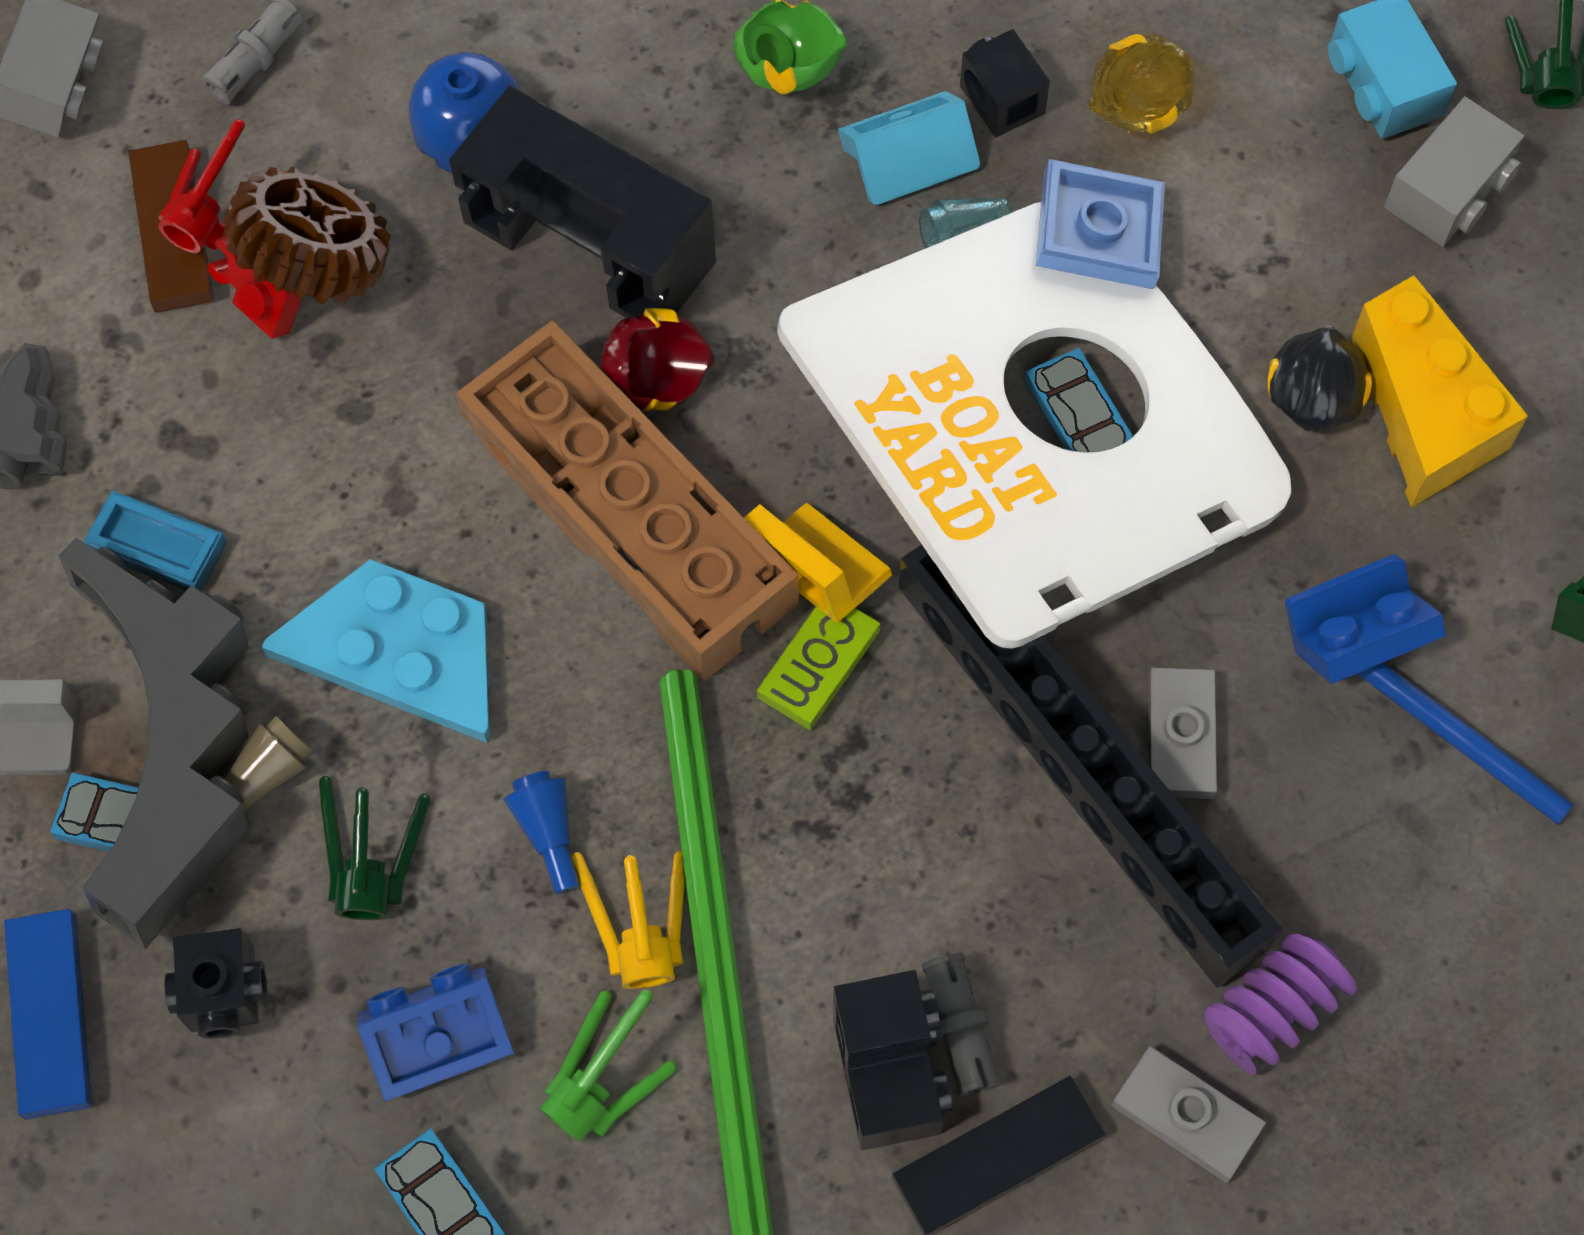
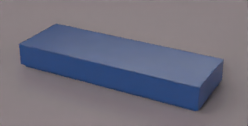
[4,908,92,1120]

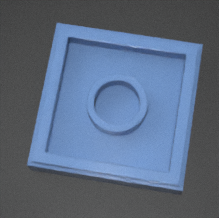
[1035,159,1165,289]

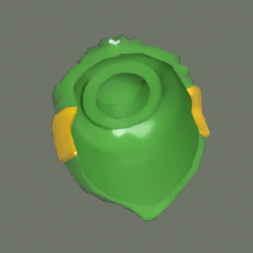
[733,0,847,95]

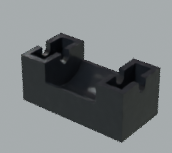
[449,85,716,318]

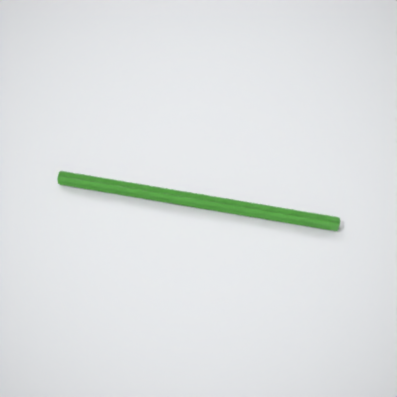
[660,669,774,1235]

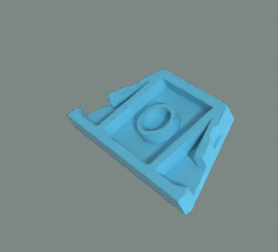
[262,559,491,743]

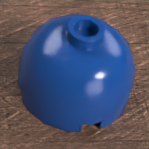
[409,52,521,172]

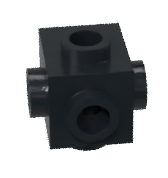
[164,928,268,1039]

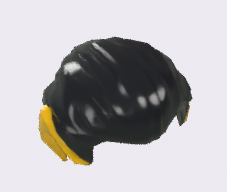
[1268,325,1372,433]

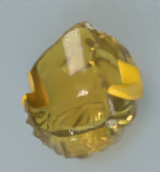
[1088,31,1196,134]

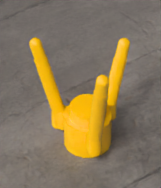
[571,851,686,989]

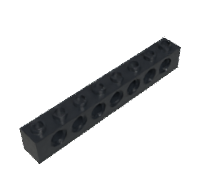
[899,544,1282,988]

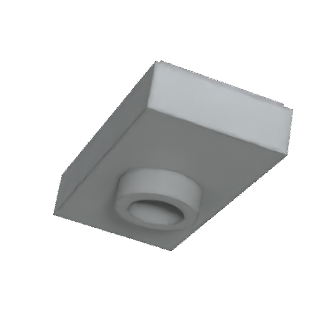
[1148,668,1217,799]
[1111,1046,1266,1183]

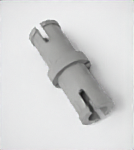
[200,0,304,105]

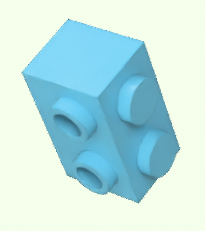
[1328,0,1457,140]

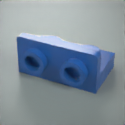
[1285,554,1446,684]
[357,963,514,1102]

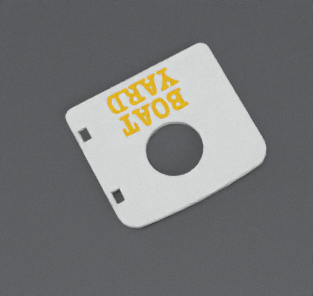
[777,202,1291,649]

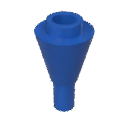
[503,771,580,895]

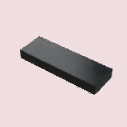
[892,1076,1105,1235]

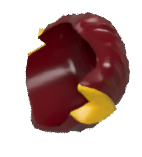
[600,308,715,412]

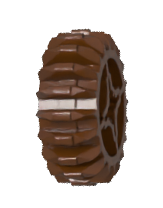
[223,166,391,305]

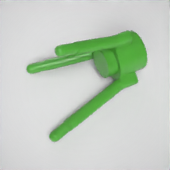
[539,990,677,1142]

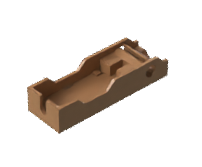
[456,320,799,682]

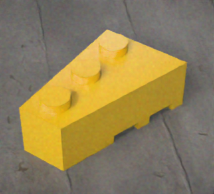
[1351,275,1528,508]

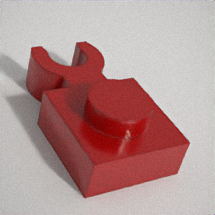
[207,236,302,339]

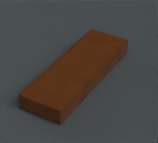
[128,140,214,313]

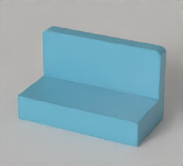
[838,91,980,205]

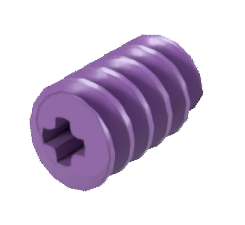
[1204,934,1358,1077]

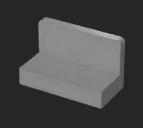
[0,679,79,775]

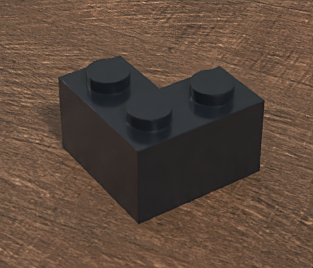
[833,969,953,1151]

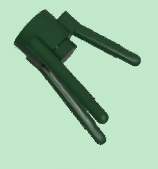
[1505,0,1584,109]
[319,776,430,920]

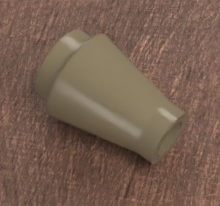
[223,715,314,812]

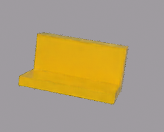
[744,502,892,623]

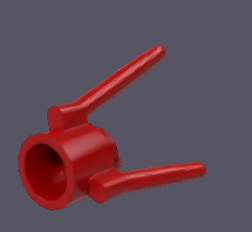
[158,119,288,253]

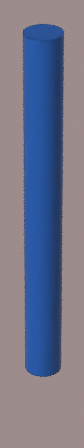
[1357,662,1574,825]

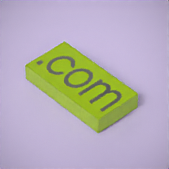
[757,607,880,731]

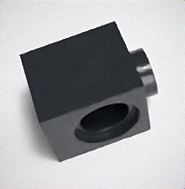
[960,29,1050,138]

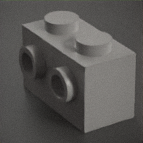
[0,0,104,138]
[1384,96,1525,247]

